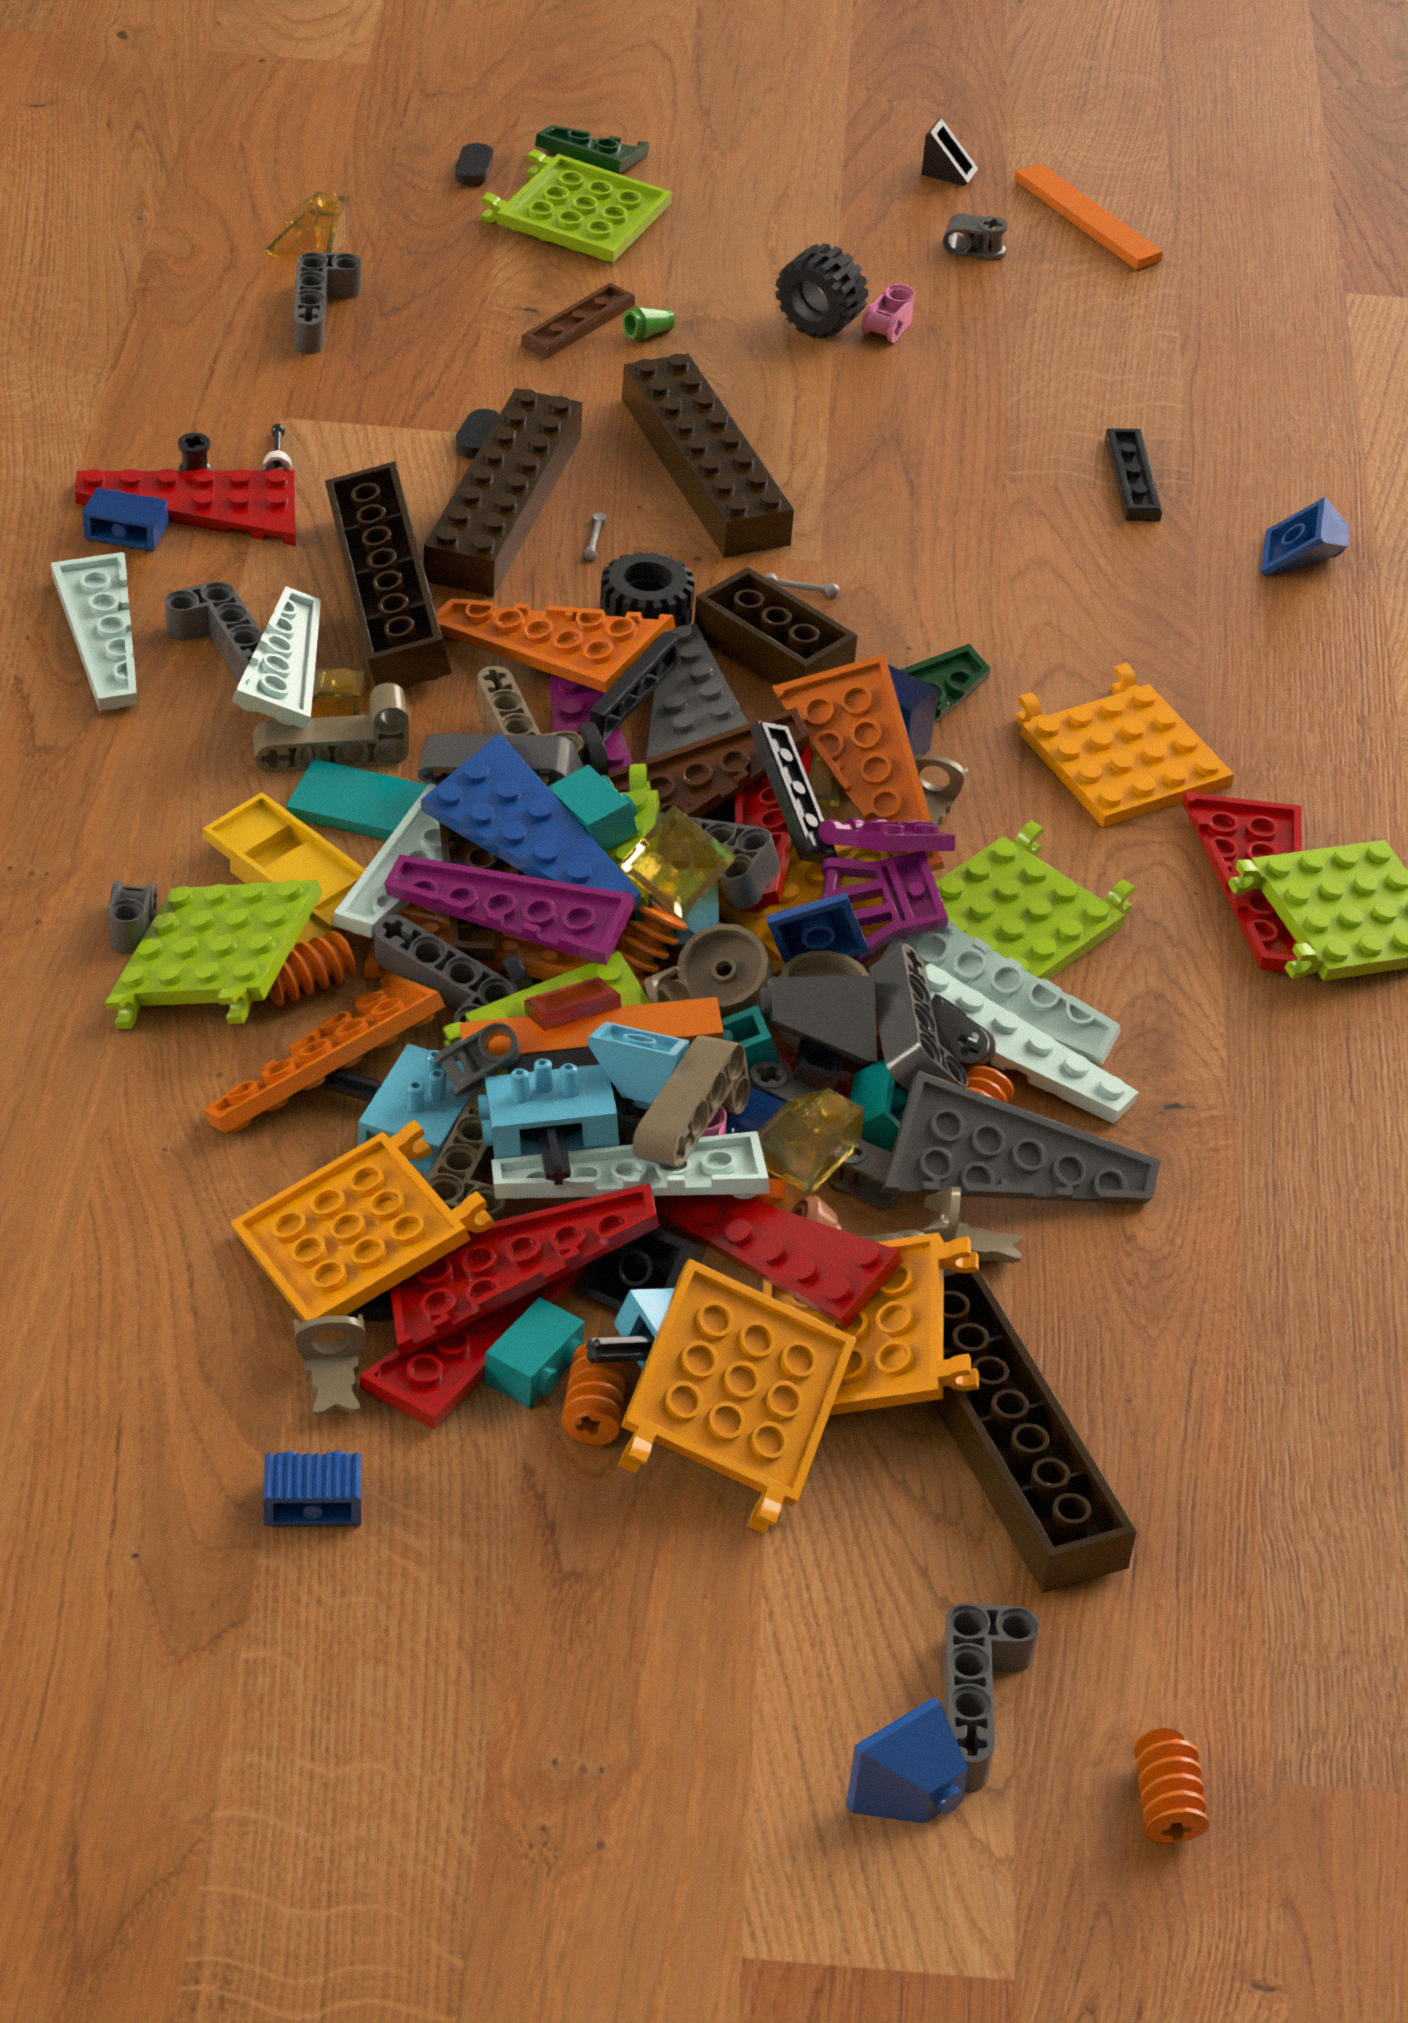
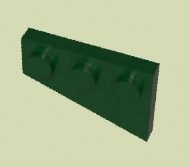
[535,125,650,174]
[890,643,991,739]

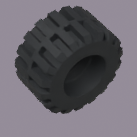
[775,243,868,339]
[600,552,695,628]

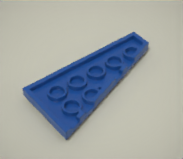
[421,733,641,910]

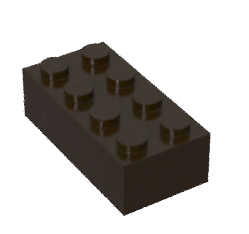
[694,567,858,685]

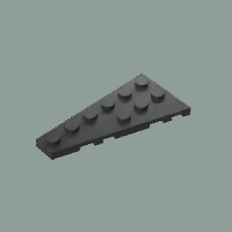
[646,623,748,759]
[880,1071,1161,1204]

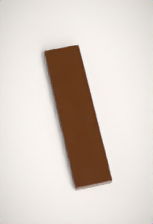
[521,283,635,359]

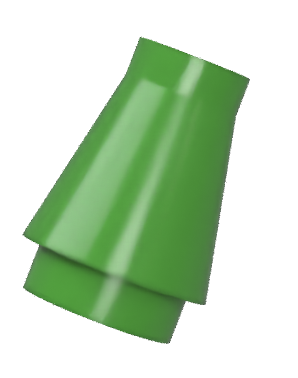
[623,307,675,341]

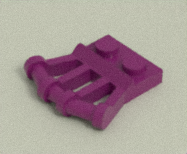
[818,819,956,852]
[820,851,948,964]

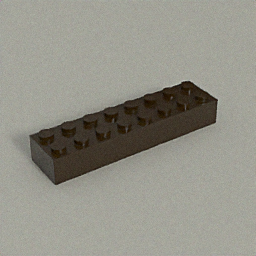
[622,353,794,558]
[424,388,582,597]
[325,461,452,688]
[932,1268,1137,1593]

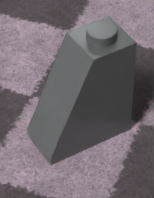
[760,975,877,1065]

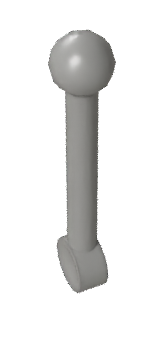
[583,512,607,561]
[764,573,840,597]

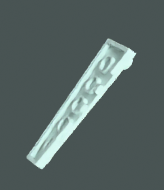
[51,552,138,711]
[232,587,321,729]
[333,783,443,938]
[882,920,1121,1066]
[925,963,1139,1124]
[491,1131,769,1199]

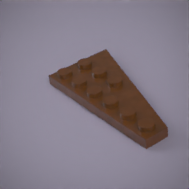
[607,707,811,818]

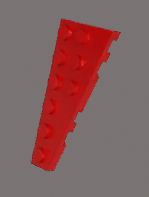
[75,469,296,546]
[1183,792,1302,972]
[390,1183,660,1358]

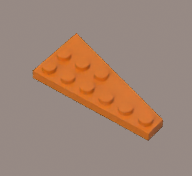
[436,598,676,693]
[772,654,945,872]
[203,972,445,1133]

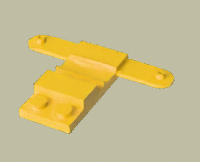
[202,792,368,949]

